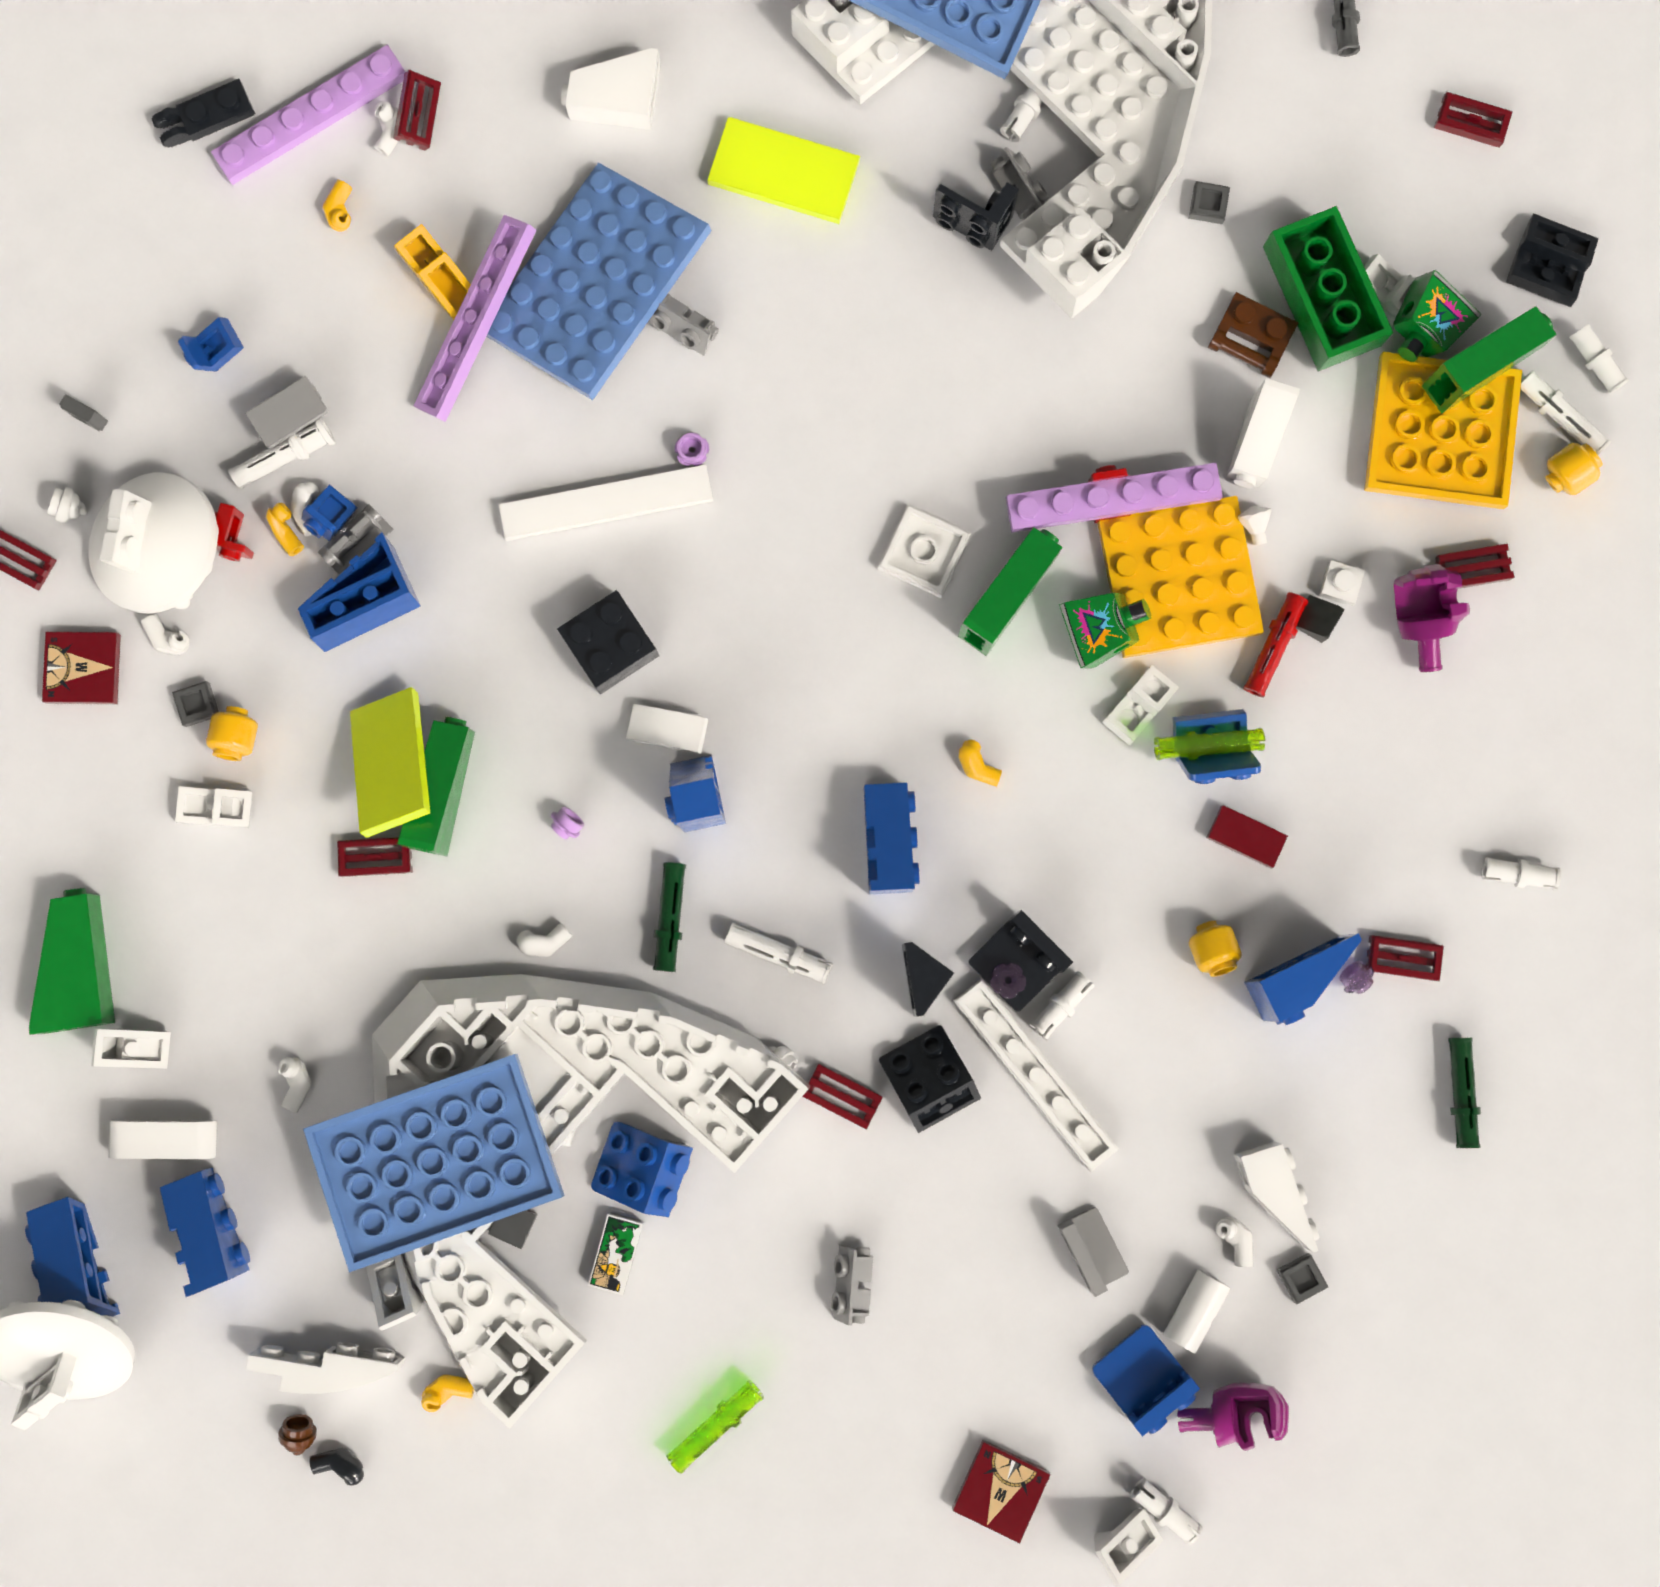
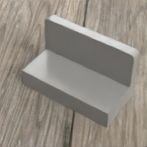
[245,376,328,449]
[1057,1207,1129,1297]

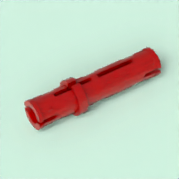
[1243,592,1308,698]

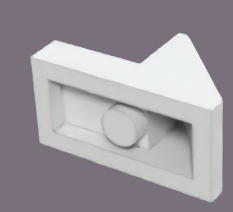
[91,1028,171,1069]
[366,1254,423,1330]
[1094,1508,1163,1585]

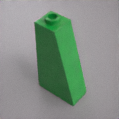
[1422,306,1557,414]
[958,527,1063,656]
[398,717,475,857]
[29,888,115,1035]

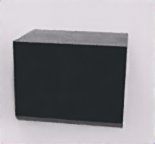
[902,942,954,1017]

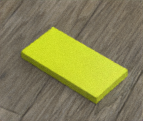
[707,116,860,224]
[350,687,430,838]

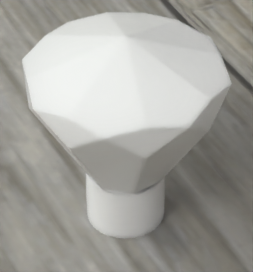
[1238,506,1272,545]

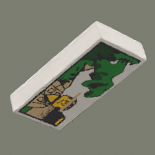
[588,1213,644,1295]

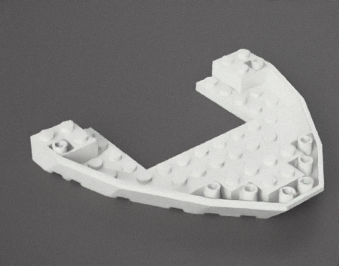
[791,0,1212,319]
[372,974,810,1429]

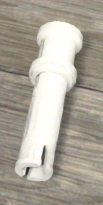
[228,417,336,490]

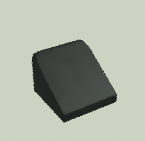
[1296,595,1345,643]

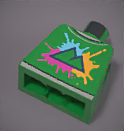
[1393,270,1481,362]
[1059,592,1151,669]

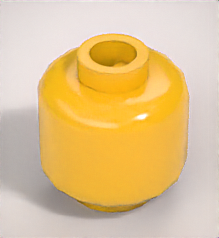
[1545,443,1603,495]
[206,706,258,761]
[1188,921,1242,977]

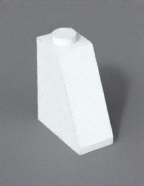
[561,48,661,130]
[1226,378,1300,489]

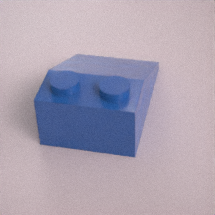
[1244,933,1362,1025]

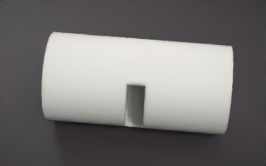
[1163,1269,1231,1354]

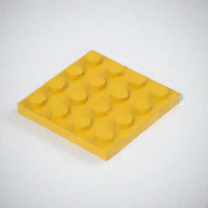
[1364,351,1522,510]
[1097,496,1264,658]

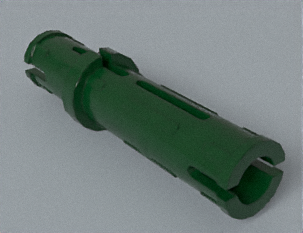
[653,862,686,972]
[1448,1038,1481,1148]

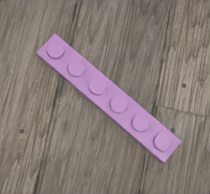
[211,44,405,185]
[414,215,536,422]
[1005,463,1223,533]

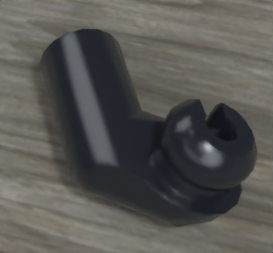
[309,1448,364,1486]

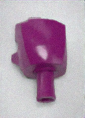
[1394,564,1470,672]
[1177,1383,1289,1451]

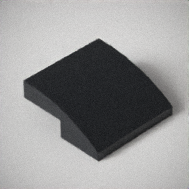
[1506,213,1599,307]

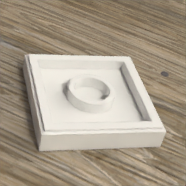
[878,504,971,598]

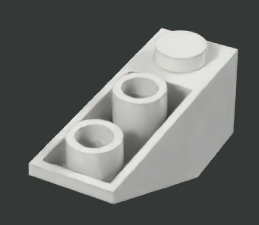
[1233,1141,1319,1253]

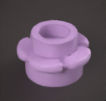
[675,432,709,466]
[551,806,584,839]

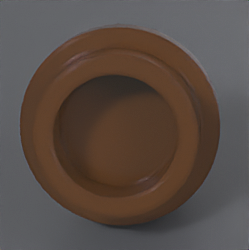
[278,1414,317,1456]

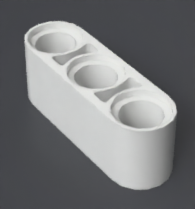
[109,1119,217,1159]

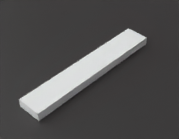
[499,465,713,541]
[953,978,1119,1172]

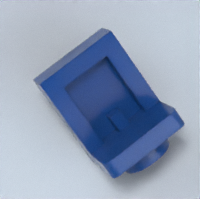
[178,317,244,372]
[301,484,358,541]

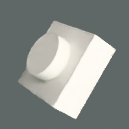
[1318,560,1365,606]

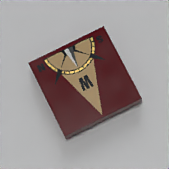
[42,632,121,705]
[952,1440,1051,1544]

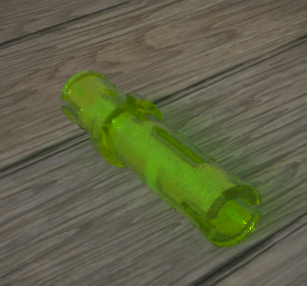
[1154,728,1265,760]
[666,1380,764,1474]

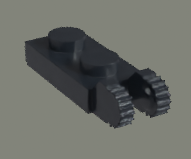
[151,79,256,148]

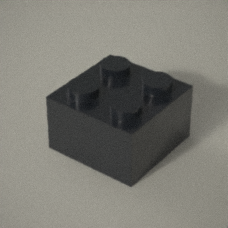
[557,590,659,695]

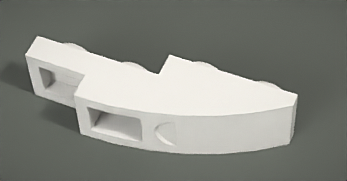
[245,1342,405,1394]

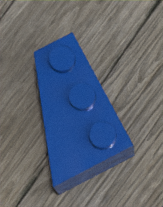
[298,532,421,652]
[664,755,726,833]
[863,782,920,895]
[159,1168,250,1297]
[25,1197,120,1317]

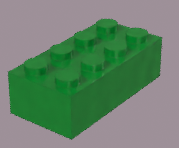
[1263,206,1394,372]

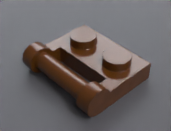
[1208,292,1299,378]

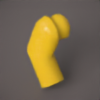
[322,179,352,232]
[266,503,304,556]
[958,739,1002,787]
[421,1374,474,1412]

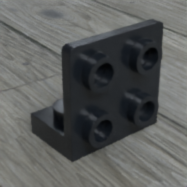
[933,182,1019,251]
[968,910,1073,1012]
[879,1025,982,1133]

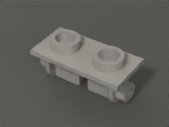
[991,147,1049,219]
[648,294,719,356]
[318,504,394,575]
[831,1245,873,1325]

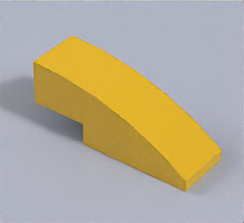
[394,224,471,320]

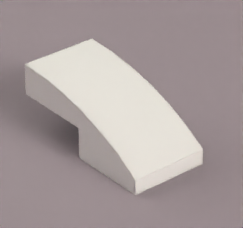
[1364,253,1415,316]
[1102,665,1179,746]
[626,704,708,754]
[175,786,252,828]

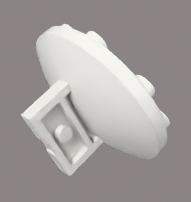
[89,472,219,613]
[0,1300,135,1430]

